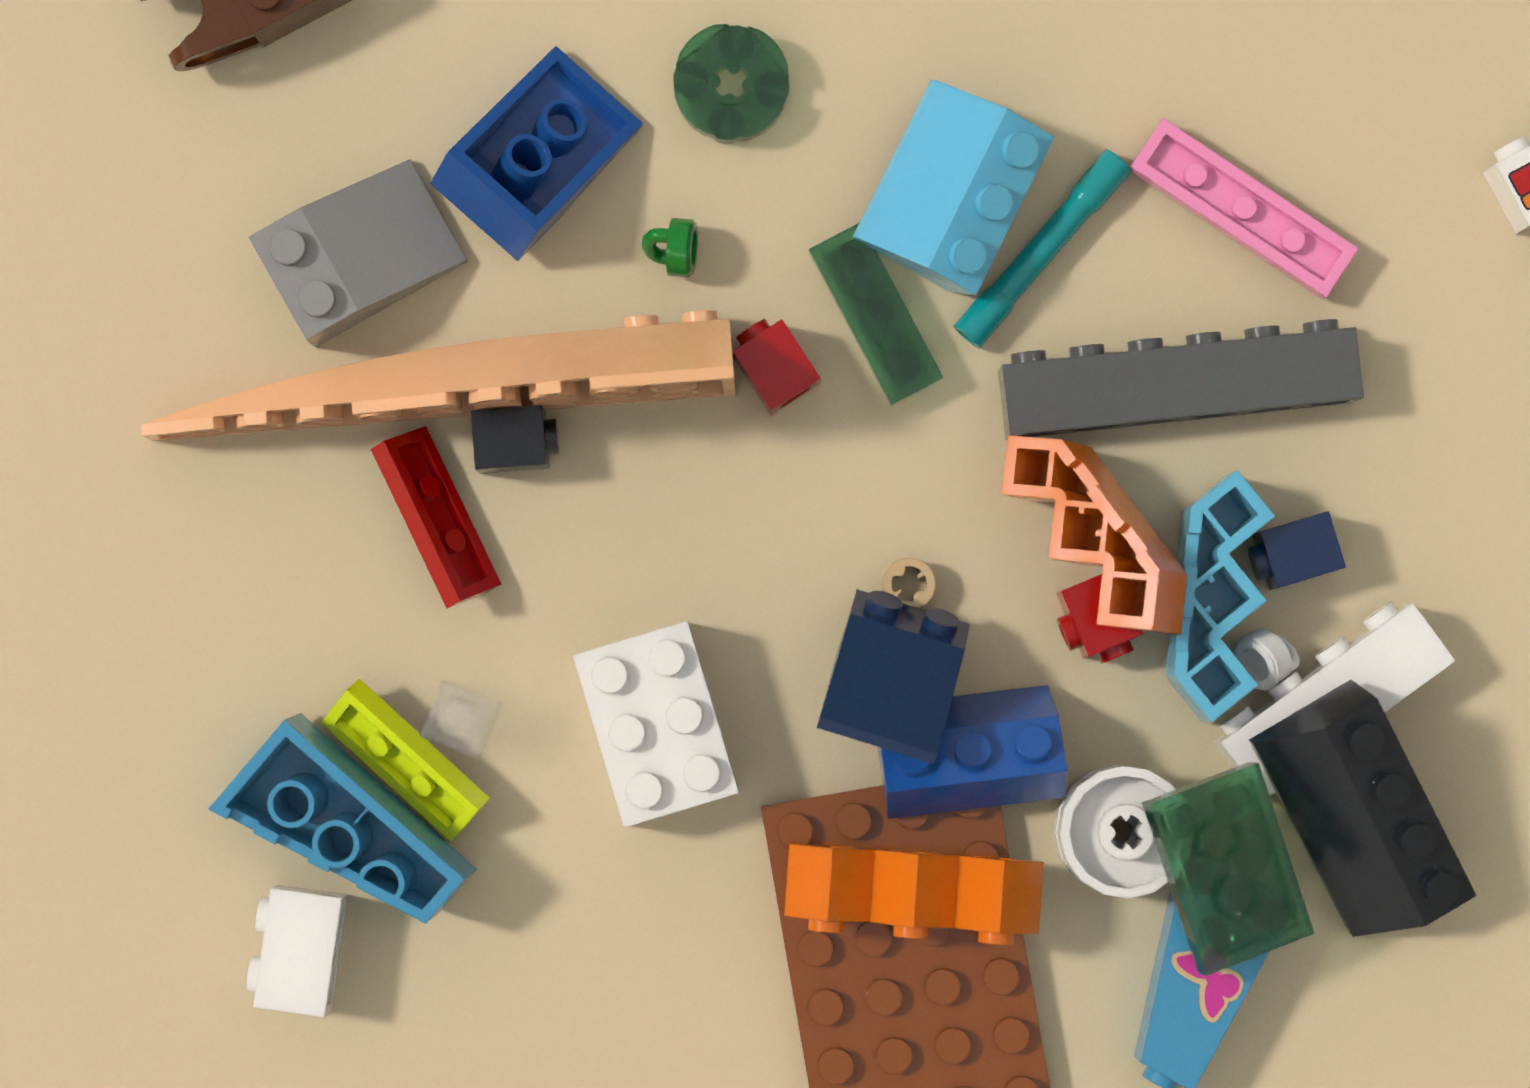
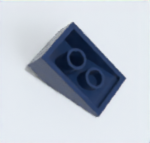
[817,589,970,764]

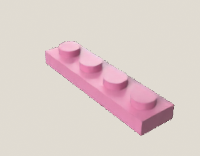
[1130,118,1359,300]

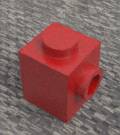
[1056,574,1144,664]

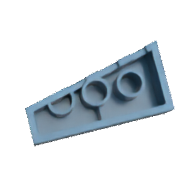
[208,713,477,924]

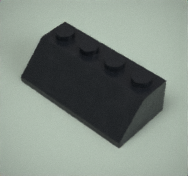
[1249,679,1477,937]

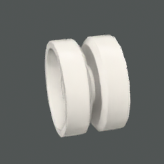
[1053,765,1192,899]

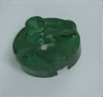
[673,23,789,144]

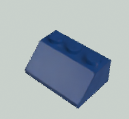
[878,685,1068,819]

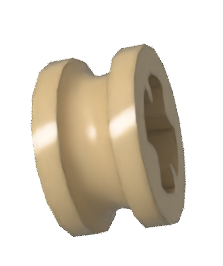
[882,558,936,608]

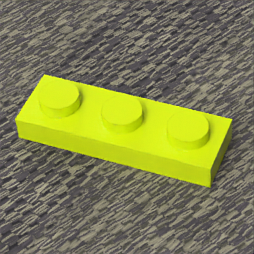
[321,678,490,842]

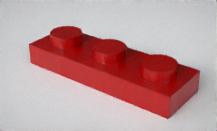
[371,426,502,609]

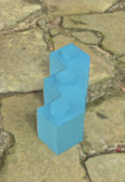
[1165,470,1275,723]

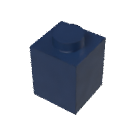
[1248,511,1346,590]

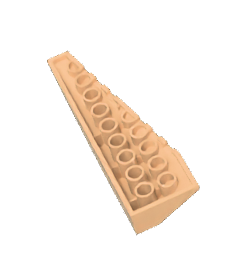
[141,310,735,441]

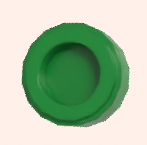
[642,218,698,277]

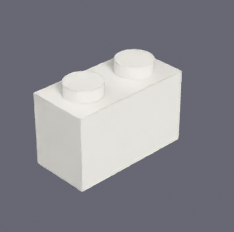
[246,885,349,1017]

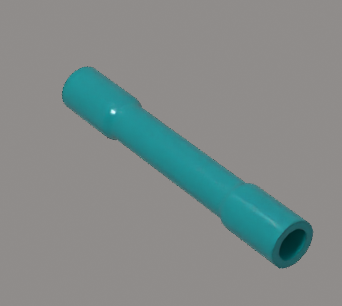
[953,149,1132,349]

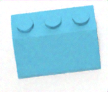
[853,80,1054,295]

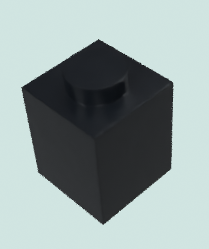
[471,405,559,474]

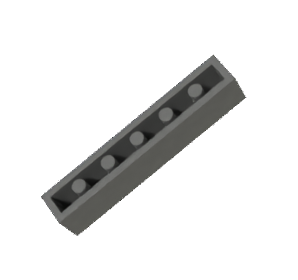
[998,319,1364,440]

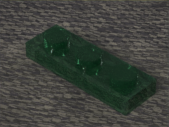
[809,222,944,407]

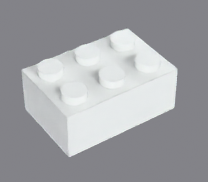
[573,621,739,828]

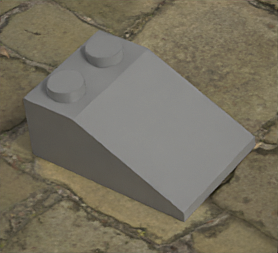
[248,159,468,347]

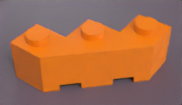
[1001,435,1188,635]
[784,844,1044,945]

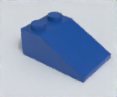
[430,46,643,261]

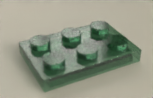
[1142,762,1315,976]

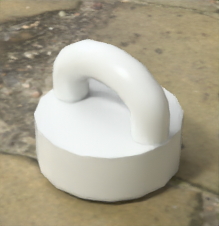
[1233,629,1300,691]

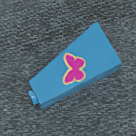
[1134,844,1297,1088]

